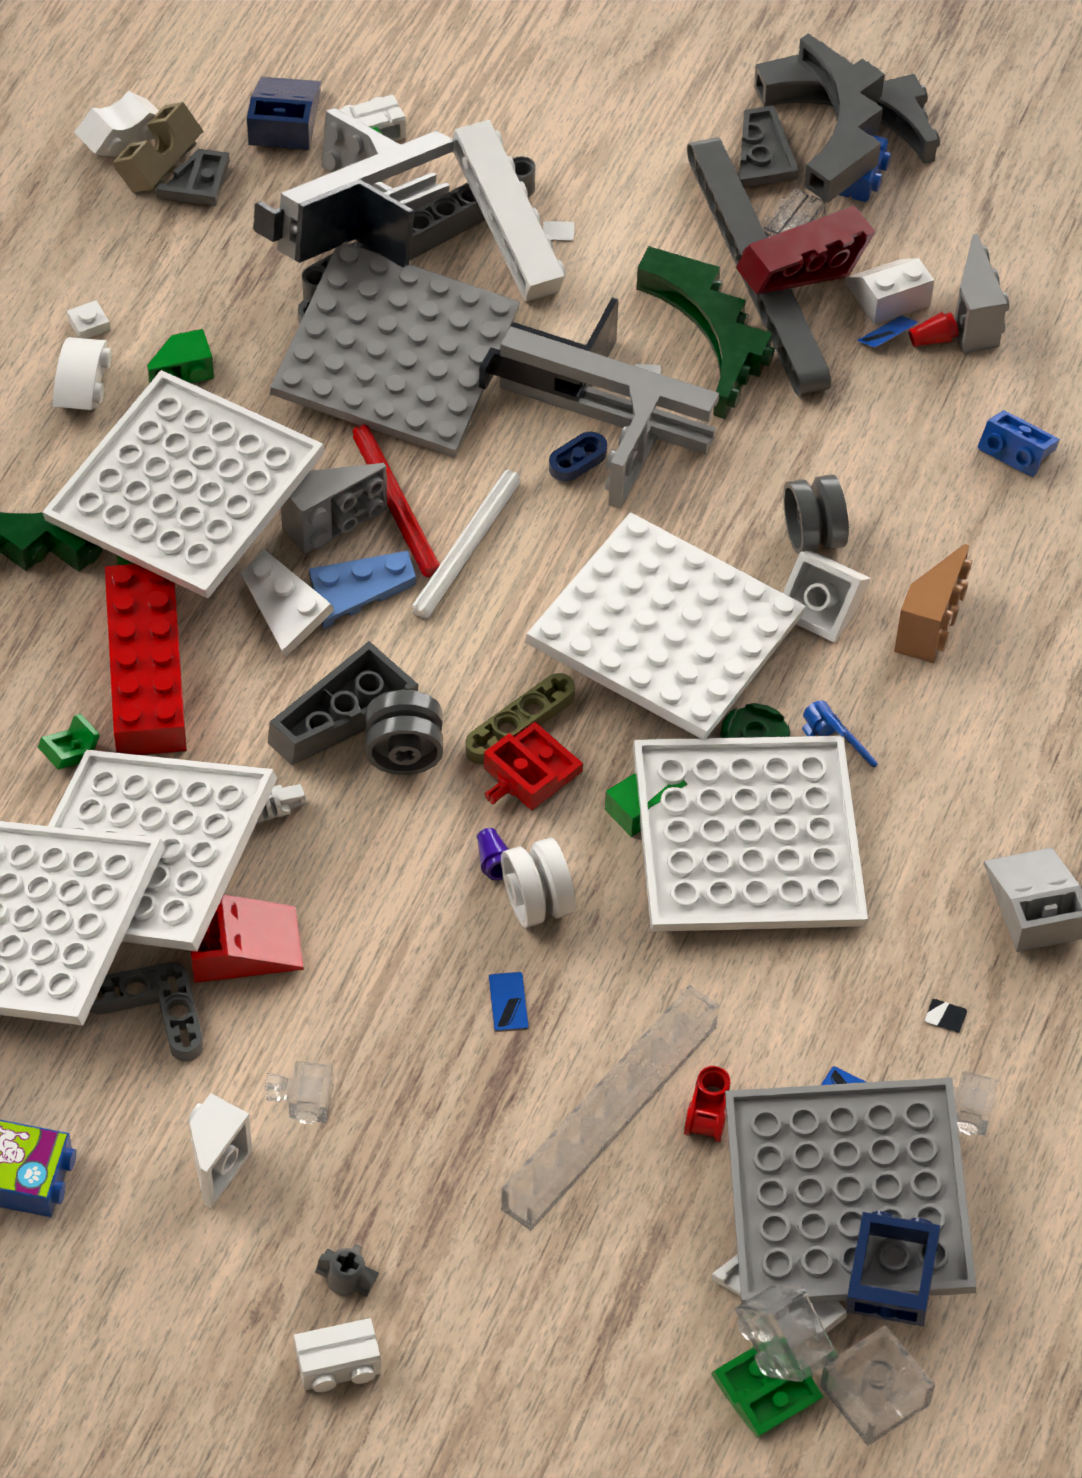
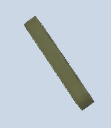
[466,673,575,764]

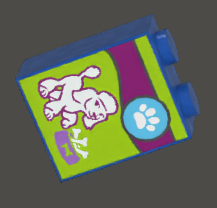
[0,1120,76,1217]

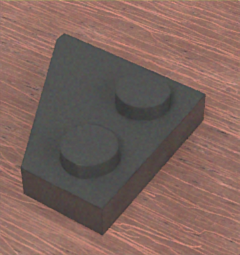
[156,149,230,206]

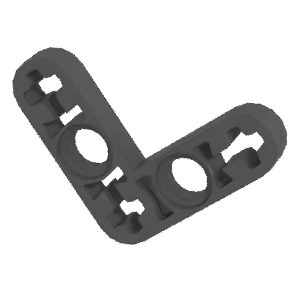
[89,962,203,1061]

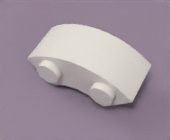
[74,91,158,157]
[52,337,112,410]

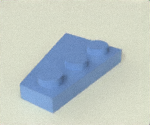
[309,551,416,629]

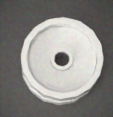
[501,837,576,928]

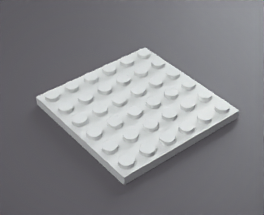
[42,370,325,598]
[525,512,806,741]
[633,736,868,932]
[48,750,277,951]
[0,821,165,1026]

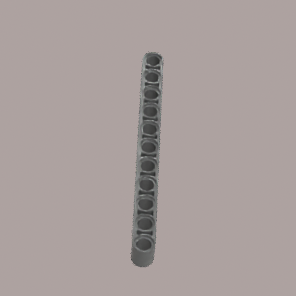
[687,137,831,396]

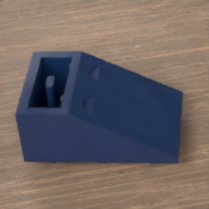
[247,76,322,150]

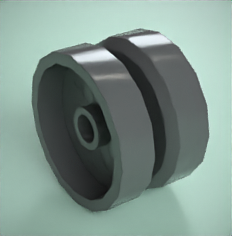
[783,474,849,554]
[365,690,443,775]

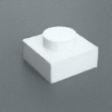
[67,300,110,339]

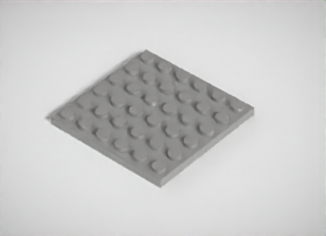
[270,242,520,458]
[725,1077,977,1307]

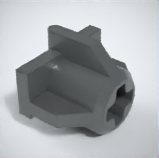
[315,1244,379,1297]

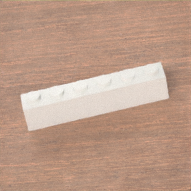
[452,119,566,302]

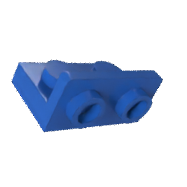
[978,410,1060,477]

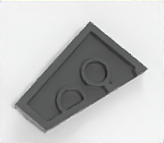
[739,105,799,188]

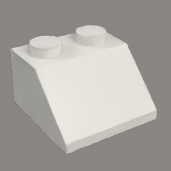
[845,258,934,325]
[783,551,871,642]
[188,1093,253,1208]

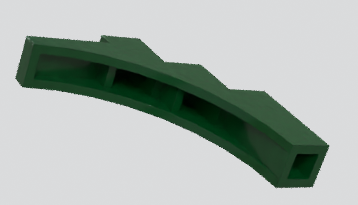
[636,246,775,419]
[0,512,102,572]

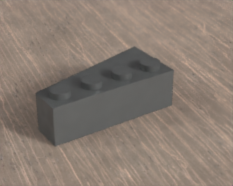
[267,641,419,765]

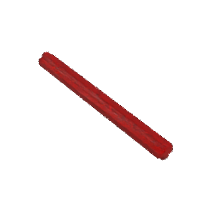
[352,424,440,578]

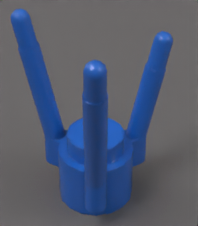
[802,700,878,767]

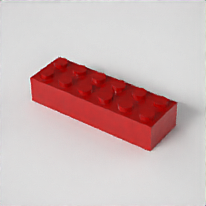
[105,564,187,755]

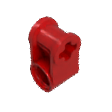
[684,1066,730,1143]

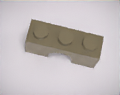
[112,102,203,193]

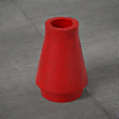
[908,311,959,348]

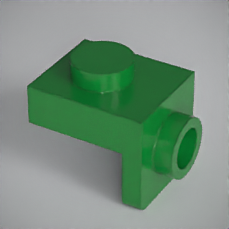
[37,714,100,770]

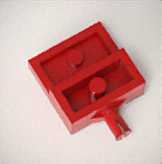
[484,722,583,811]

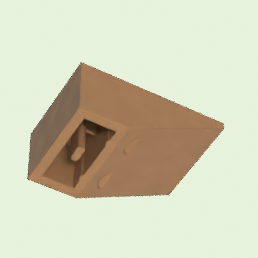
[894,544,972,663]

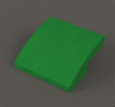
[711,1332,824,1437]

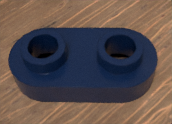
[549,432,607,481]

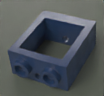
[846,1211,940,1327]

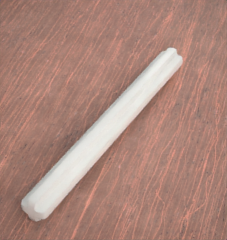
[412,470,520,619]

